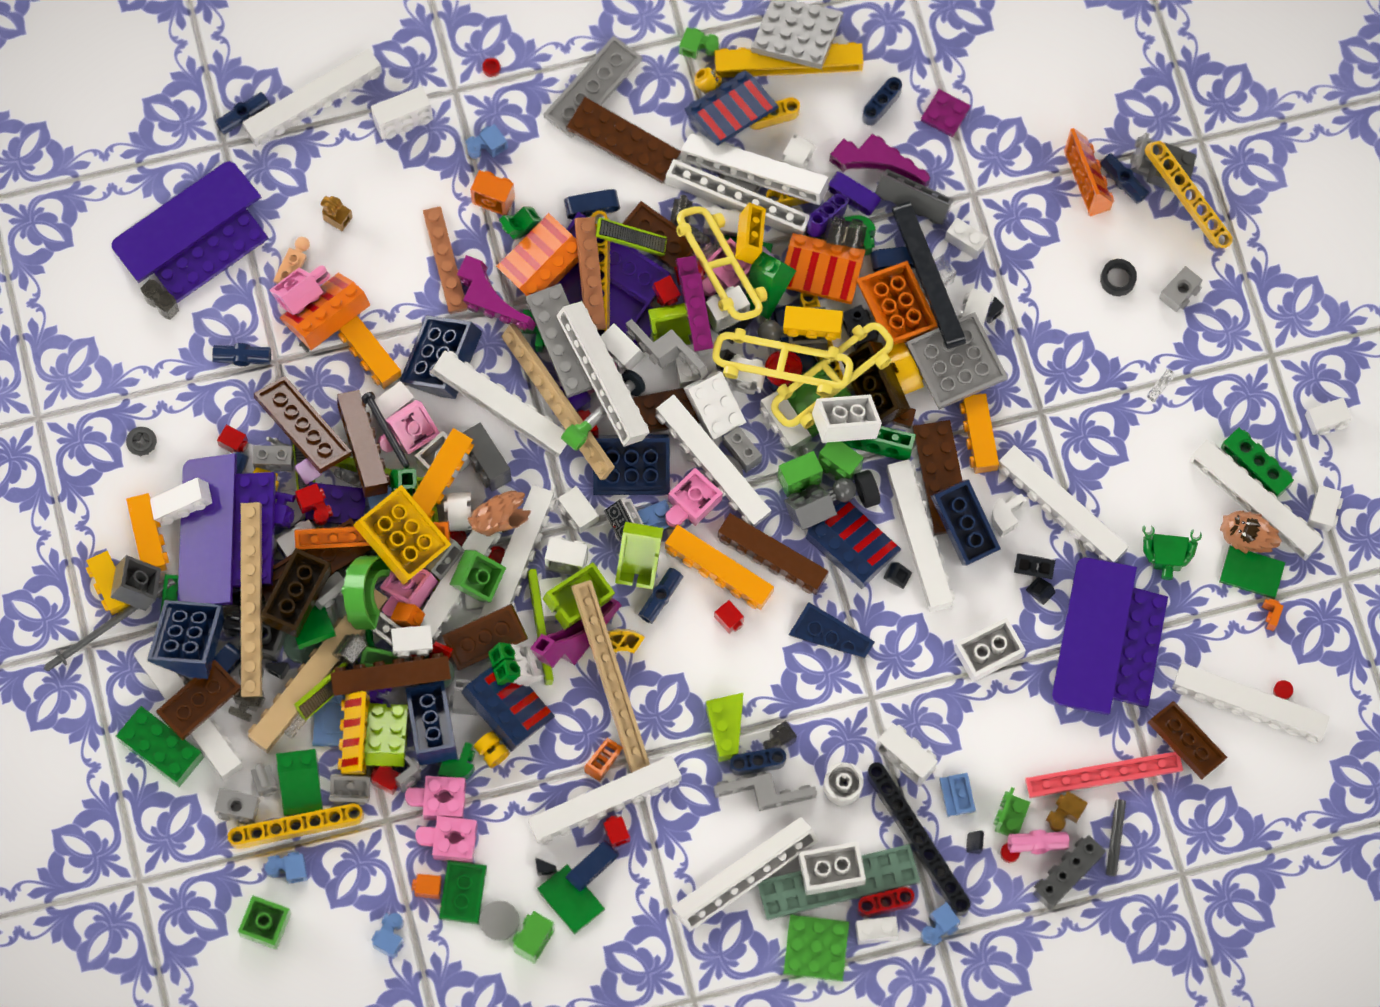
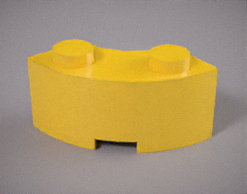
[887,343,924,395]
[590,629,645,654]

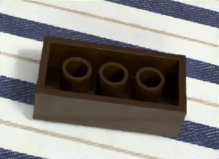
[842,341,911,426]
[261,548,332,638]

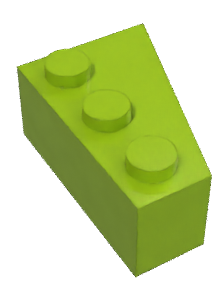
[705,692,744,762]

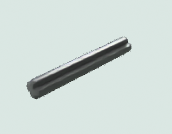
[1106,800,1126,877]

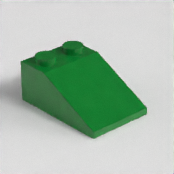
[746,252,797,320]
[276,749,323,816]

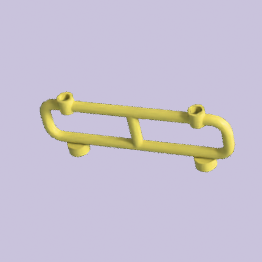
[676,206,767,321]
[771,322,894,429]
[712,328,853,397]

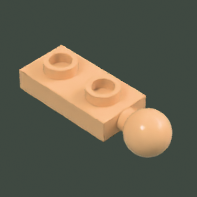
[273,237,310,284]

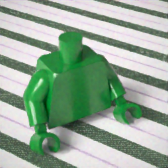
[1142,525,1202,580]

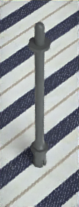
[44,578,176,671]

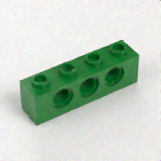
[842,426,916,461]
[1220,427,1294,498]

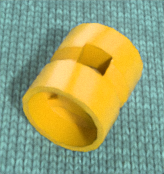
[474,731,510,768]

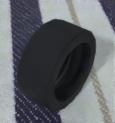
[1100,259,1137,296]
[854,470,881,508]

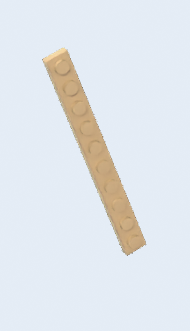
[501,324,615,480]
[241,502,262,697]
[571,580,650,773]

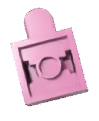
[702,238,752,297]
[269,265,331,315]
[377,400,440,455]
[665,468,723,528]
[380,569,438,619]
[405,776,466,820]
[415,816,478,863]

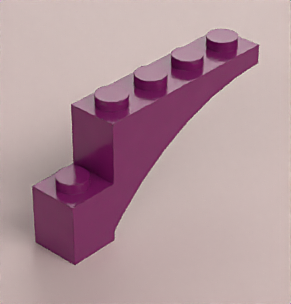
[829,133,931,187]
[457,255,536,331]
[676,255,713,352]
[530,598,622,668]

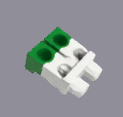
[488,642,545,686]

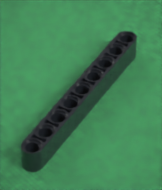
[892,201,966,349]
[867,762,971,916]

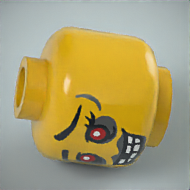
[694,67,722,94]

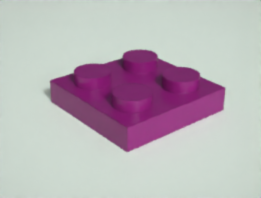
[921,89,971,138]

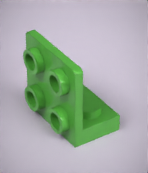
[993,787,1030,836]

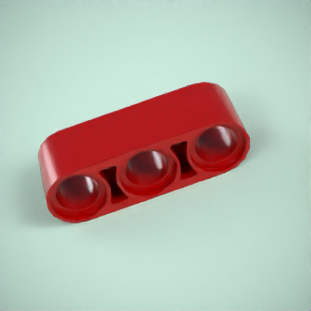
[857,887,914,918]

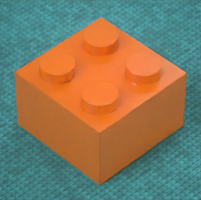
[470,170,515,215]

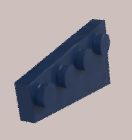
[788,602,875,659]

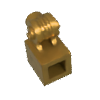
[320,196,353,232]
[1046,791,1088,832]

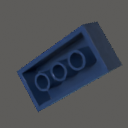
[930,479,1001,566]
[405,680,458,766]

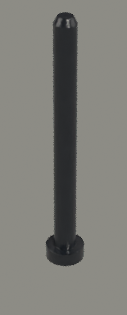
[361,392,410,468]

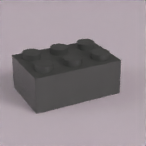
[463,422,512,492]

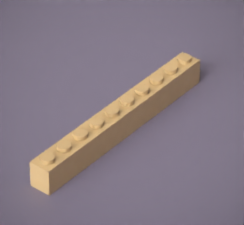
[248,588,388,754]

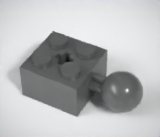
[758,307,828,350]
[784,478,856,530]
[238,623,287,679]

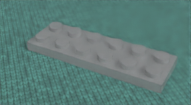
[543,36,642,138]
[525,283,593,398]

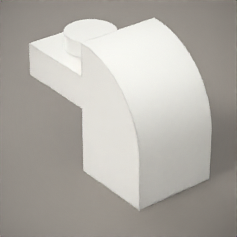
[991,494,1026,537]

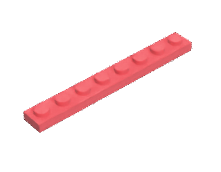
[1025,752,1183,798]

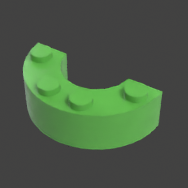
[341,555,390,630]

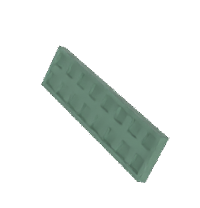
[757,844,920,921]

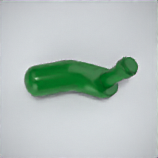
[365,629,377,648]

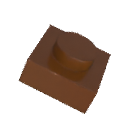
[893,408,916,429]

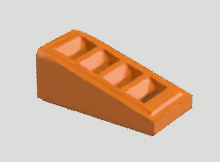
[584,737,623,782]

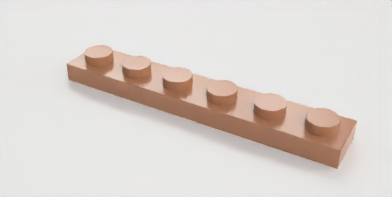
[423,206,468,315]
[574,217,606,330]

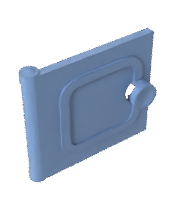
[312,694,347,746]

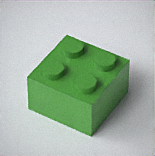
[818,441,864,481]
[777,451,823,497]
[449,550,506,603]
[238,895,292,950]
[512,911,555,964]

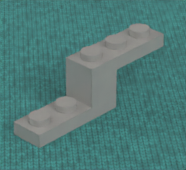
[626,319,709,379]
[713,771,817,811]

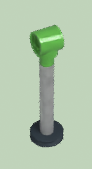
[561,370,646,451]

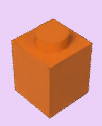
[390,602,426,628]
[412,873,442,899]

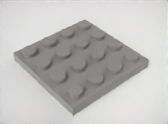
[751,0,843,69]
[906,312,1008,410]

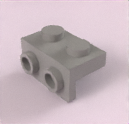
[1130,133,1157,177]
[315,572,345,610]
[395,755,422,793]
[329,774,371,805]

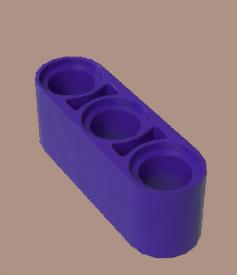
[828,171,881,216]
[806,193,849,237]

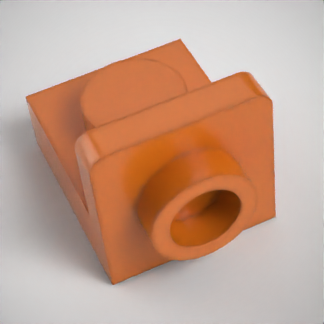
[1262,599,1284,631]

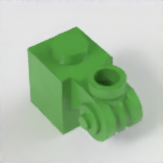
[679,27,719,60]

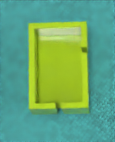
[648,303,708,345]
[615,522,664,590]
[542,562,615,630]
[364,703,409,767]

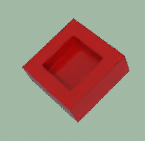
[428,641,453,661]

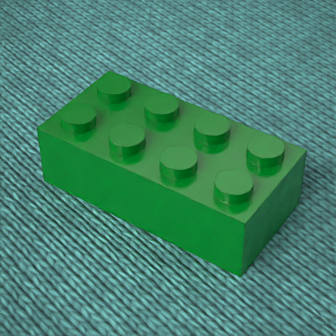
[116,706,204,788]

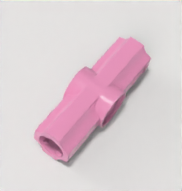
[1008,830,1070,854]

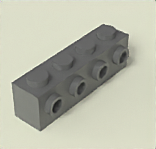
[875,169,954,225]
[1033,835,1106,911]

